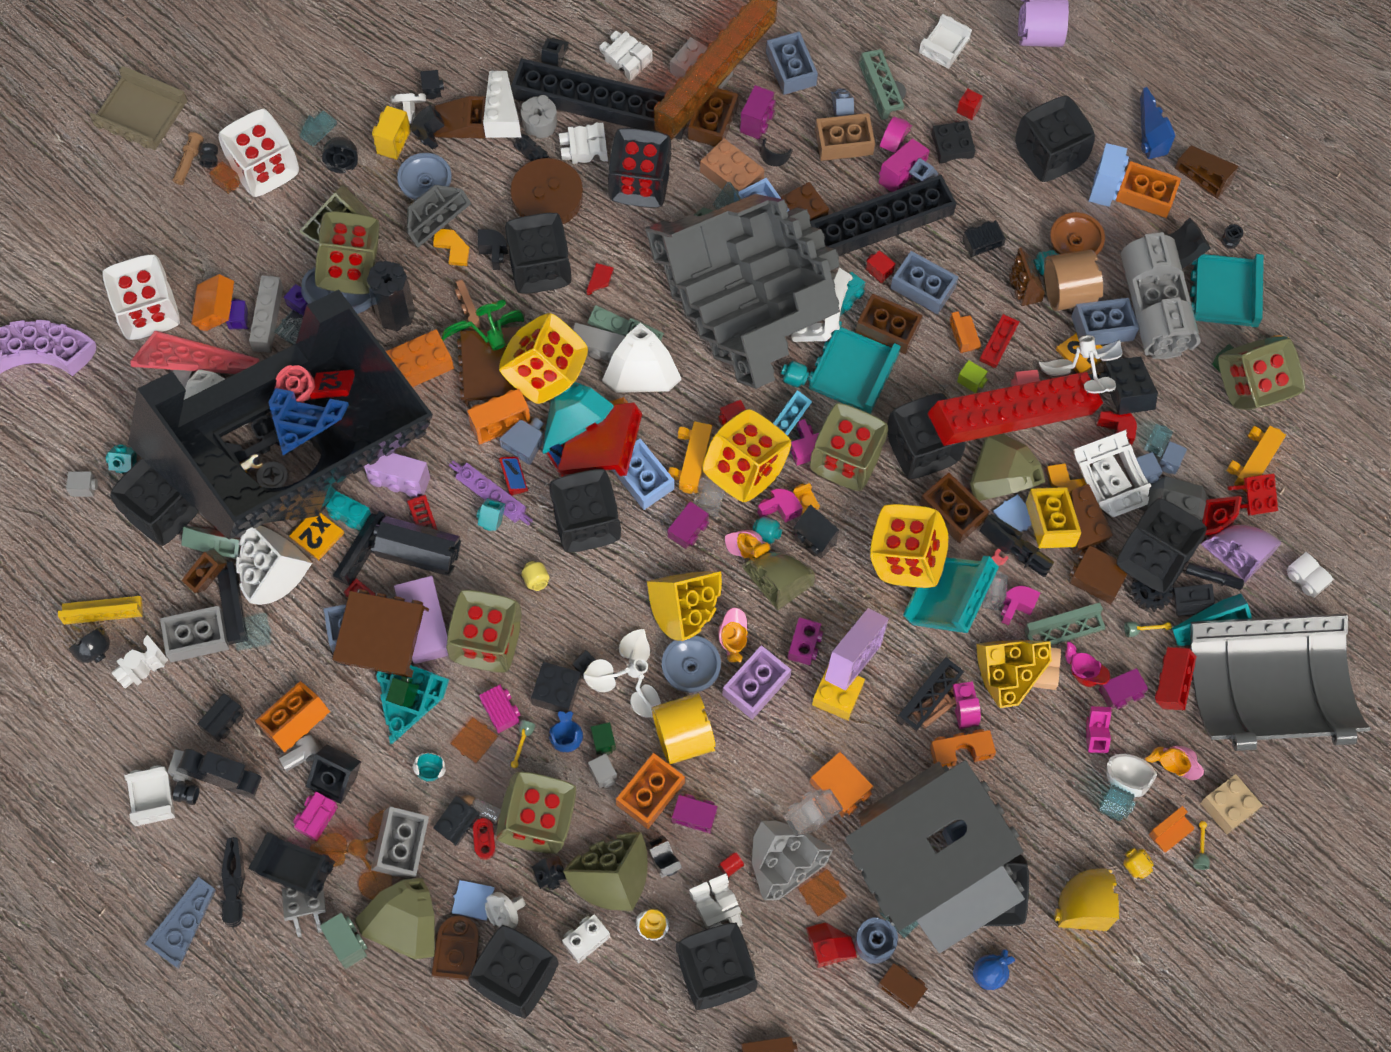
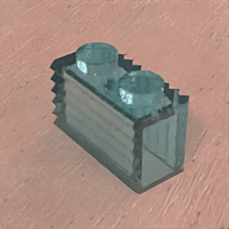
[1098,785,1136,822]

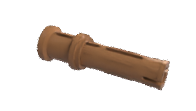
[172,132,204,185]

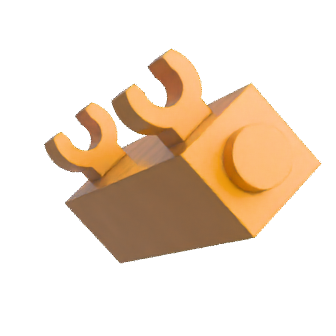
[668,421,712,494]
[1226,426,1286,492]

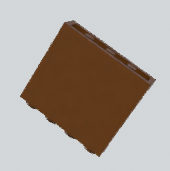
[457,327,531,406]
[332,589,429,678]

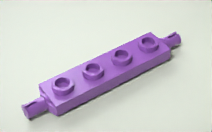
[449,460,533,526]

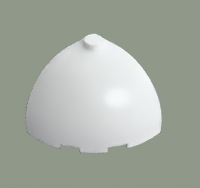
[236,525,312,605]

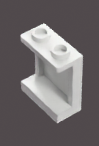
[919,14,972,69]
[124,765,176,826]

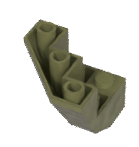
[970,434,1045,501]
[355,878,434,959]

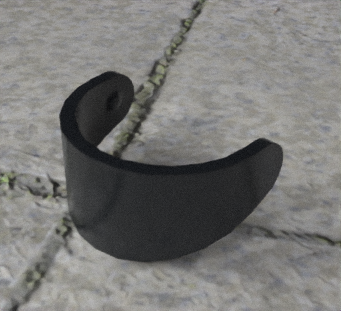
[760,138,793,167]

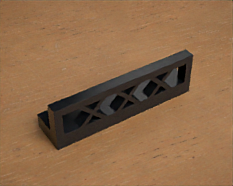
[332,511,386,586]
[217,561,249,645]
[896,657,965,732]

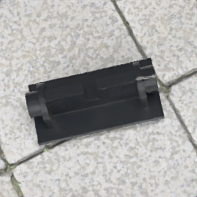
[514,134,549,161]

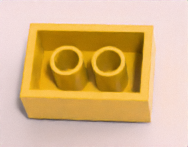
[1026,488,1081,548]

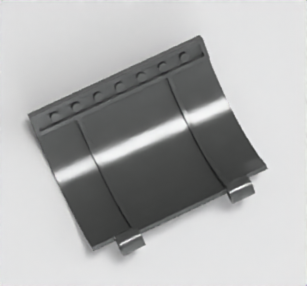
[1190,613,1371,751]

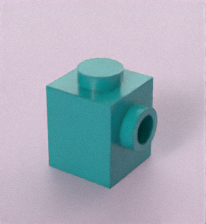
[476,498,505,531]

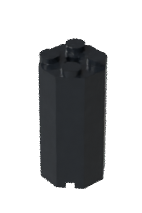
[366,261,415,331]
[371,516,461,576]

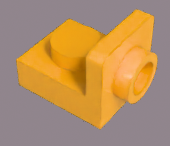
[793,483,820,515]

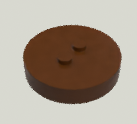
[511,158,583,224]

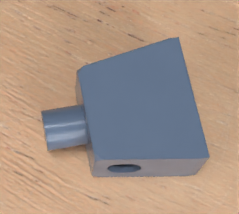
[499,418,543,465]

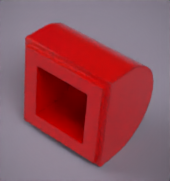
[718,852,744,878]

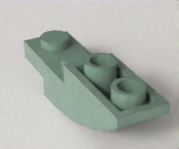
[587,305,664,341]
[181,526,242,558]

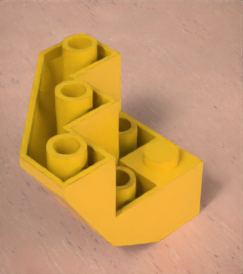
[976,640,1052,708]

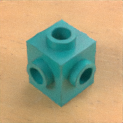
[106,444,137,473]

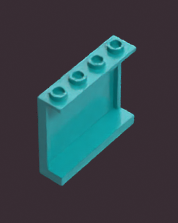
[1190,254,1264,327]
[808,321,901,414]
[903,556,999,633]

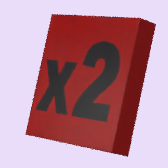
[310,370,355,399]

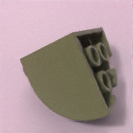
[299,185,374,243]
[742,552,815,611]
[563,832,648,911]

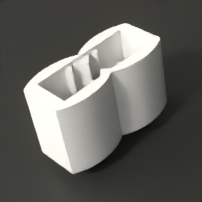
[1286,552,1334,598]

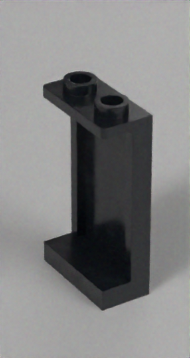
[248,832,335,899]

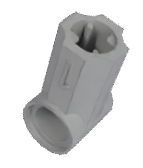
[278,735,320,772]

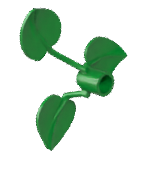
[441,300,524,351]

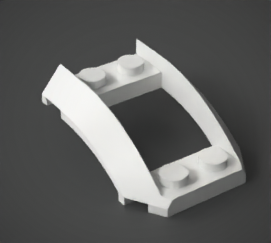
[791,268,853,342]
[1073,430,1151,517]

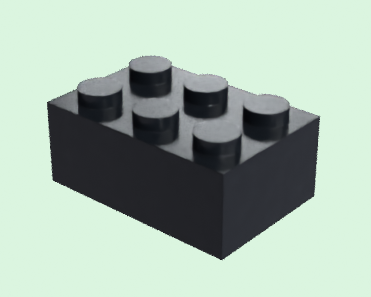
[1104,356,1158,415]

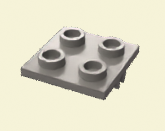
[282,887,326,937]

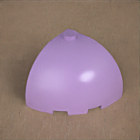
[1201,525,1281,583]

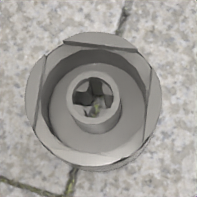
[521,95,558,138]

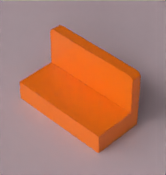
[949,311,981,353]
[1149,806,1194,853]

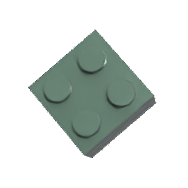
[320,913,367,969]

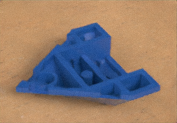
[269,388,349,455]

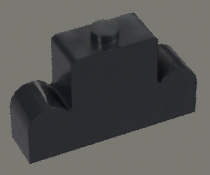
[176,749,262,799]

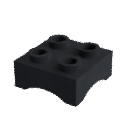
[931,121,976,164]
[1167,218,1211,269]

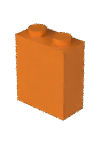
[191,274,234,331]
[810,752,873,818]

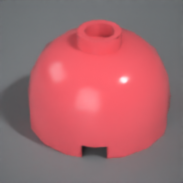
[275,365,315,403]

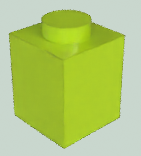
[957,360,988,393]

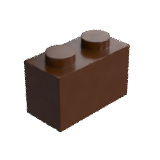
[181,549,228,593]
[877,963,928,1012]

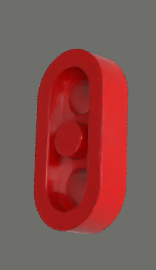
[473,818,496,860]

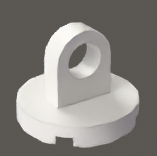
[390,93,426,124]
[485,892,526,929]

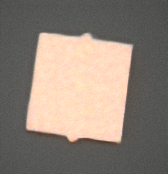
[450,717,498,764]
[798,869,847,917]

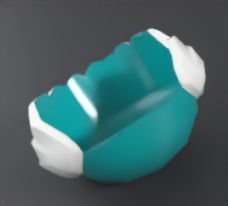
[412,753,446,782]

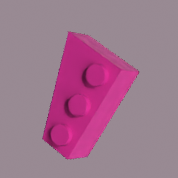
[879,138,930,192]

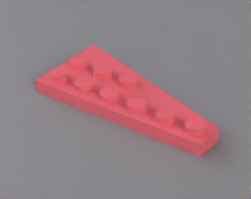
[131,331,260,374]

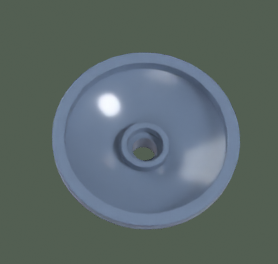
[397,153,452,200]
[662,636,721,693]

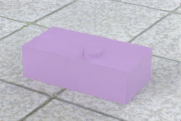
[394,576,448,665]
[825,608,889,691]

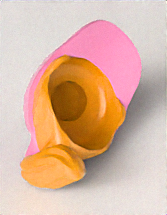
[725,530,770,559]
[718,608,748,662]
[1145,746,1204,780]

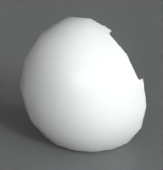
[1106,754,1157,797]

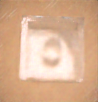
[783,789,843,836]

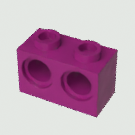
[788,618,824,666]

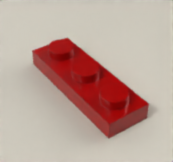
[979,314,1020,368]

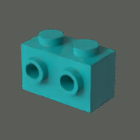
[840,272,865,317]
[326,491,371,531]

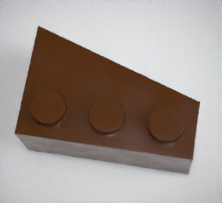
[1175,145,1239,199]
[1069,484,1113,555]

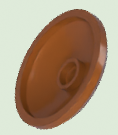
[1050,212,1105,255]

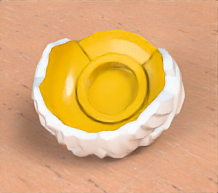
[636,909,669,941]

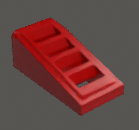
[407,495,438,530]

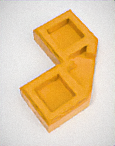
[433,229,470,266]
[1046,464,1086,493]

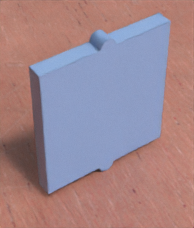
[993,494,1032,532]
[452,880,495,921]

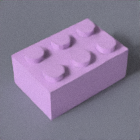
[364,453,430,498]
[722,645,791,720]

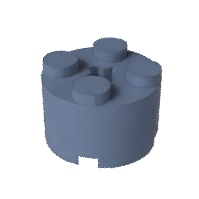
[855,918,898,964]

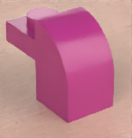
[880,116,912,153]
[790,419,819,466]
[757,489,803,523]
[1001,586,1041,626]
[953,681,981,729]
[1086,706,1112,753]

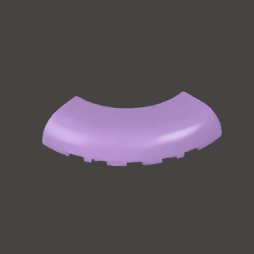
[0,320,96,376]

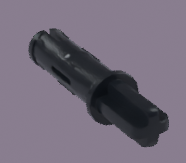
[1185,562,1244,590]

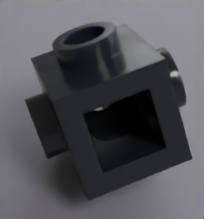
[532,856,566,890]

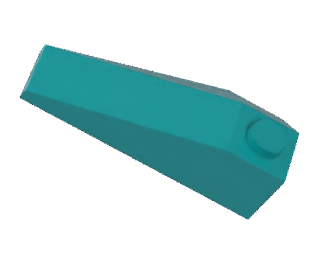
[1172,593,1252,646]

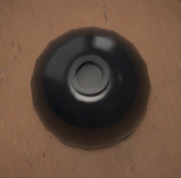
[322,137,358,174]
[68,626,110,664]

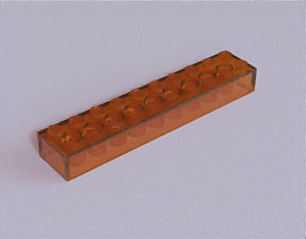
[654,0,778,140]

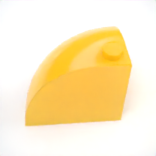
[647,571,722,641]
[1055,868,1119,931]

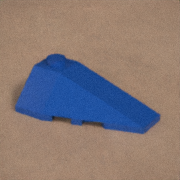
[1140,87,1176,159]

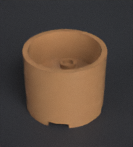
[1043,249,1103,311]

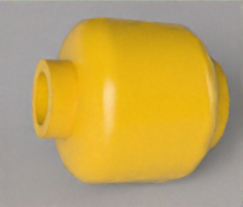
[1123,847,1154,879]

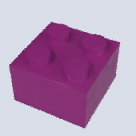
[740,85,776,140]

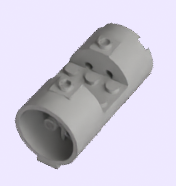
[1120,232,1200,359]

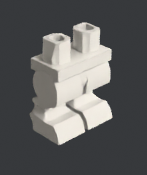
[600,31,653,81]
[559,122,608,164]
[111,635,168,689]
[689,874,743,929]

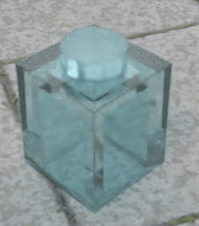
[1143,424,1173,457]

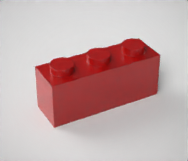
[1155,647,1197,710]

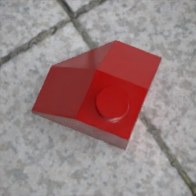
[1202,496,1242,535]
[806,922,857,968]

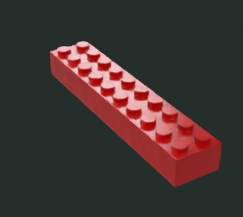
[928,372,1103,446]

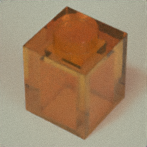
[209,161,241,194]

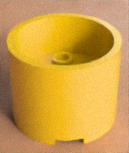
[651,693,716,765]

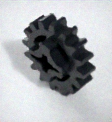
[1130,578,1173,612]

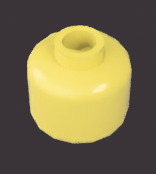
[521,561,550,591]

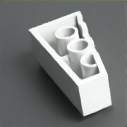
[483,71,521,138]

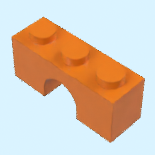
[930,729,996,767]

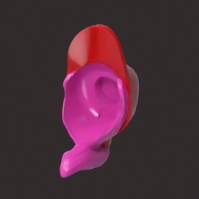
[1065,641,1110,687]

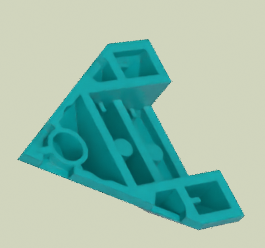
[542,382,614,454]
[376,665,450,744]

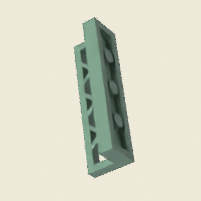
[859,49,904,120]
[1024,602,1106,646]

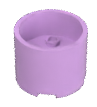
[1018,0,1069,47]

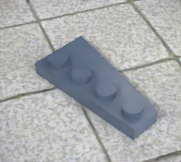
[145,877,216,969]

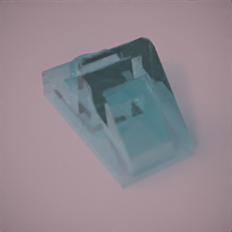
[300,111,337,147]

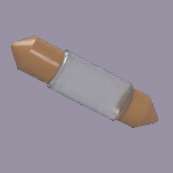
[462,795,501,824]

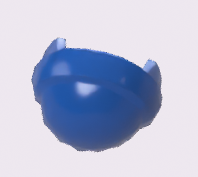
[549,711,583,753]
[973,950,1015,990]

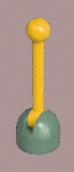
[1124,621,1172,637]
[511,720,536,768]
[1193,821,1210,870]

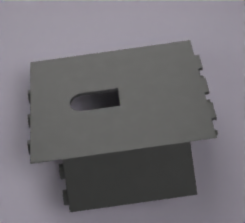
[845,760,1025,954]

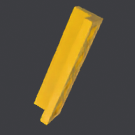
[58,596,143,625]

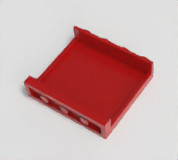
[558,402,642,477]

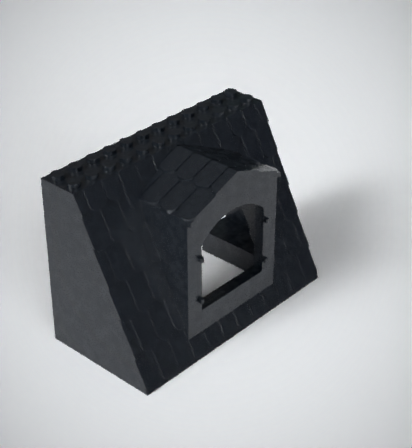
[128,289,433,540]

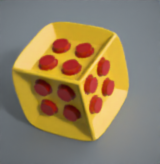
[499,313,588,404]
[703,409,791,502]
[870,504,948,588]

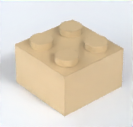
[1200,774,1263,835]

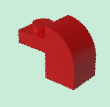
[1096,411,1137,446]

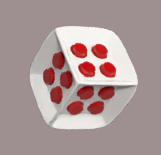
[219,109,299,197]
[103,255,180,340]

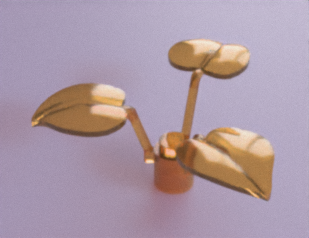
[310,807,399,900]

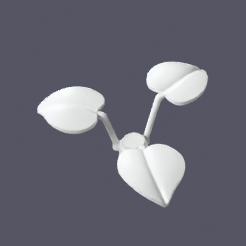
[1039,335,1122,393]
[583,629,661,718]

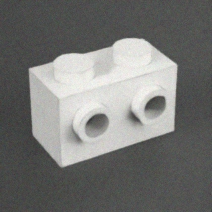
[1091,455,1132,499]
[562,914,610,964]

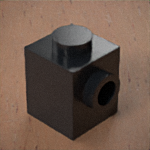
[420,70,444,99]

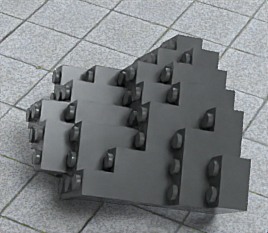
[645,194,840,389]

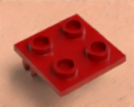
[1227,473,1278,516]

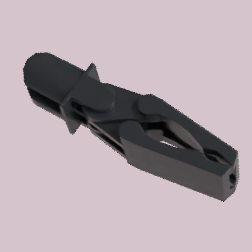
[980,514,1054,577]
[220,837,245,928]

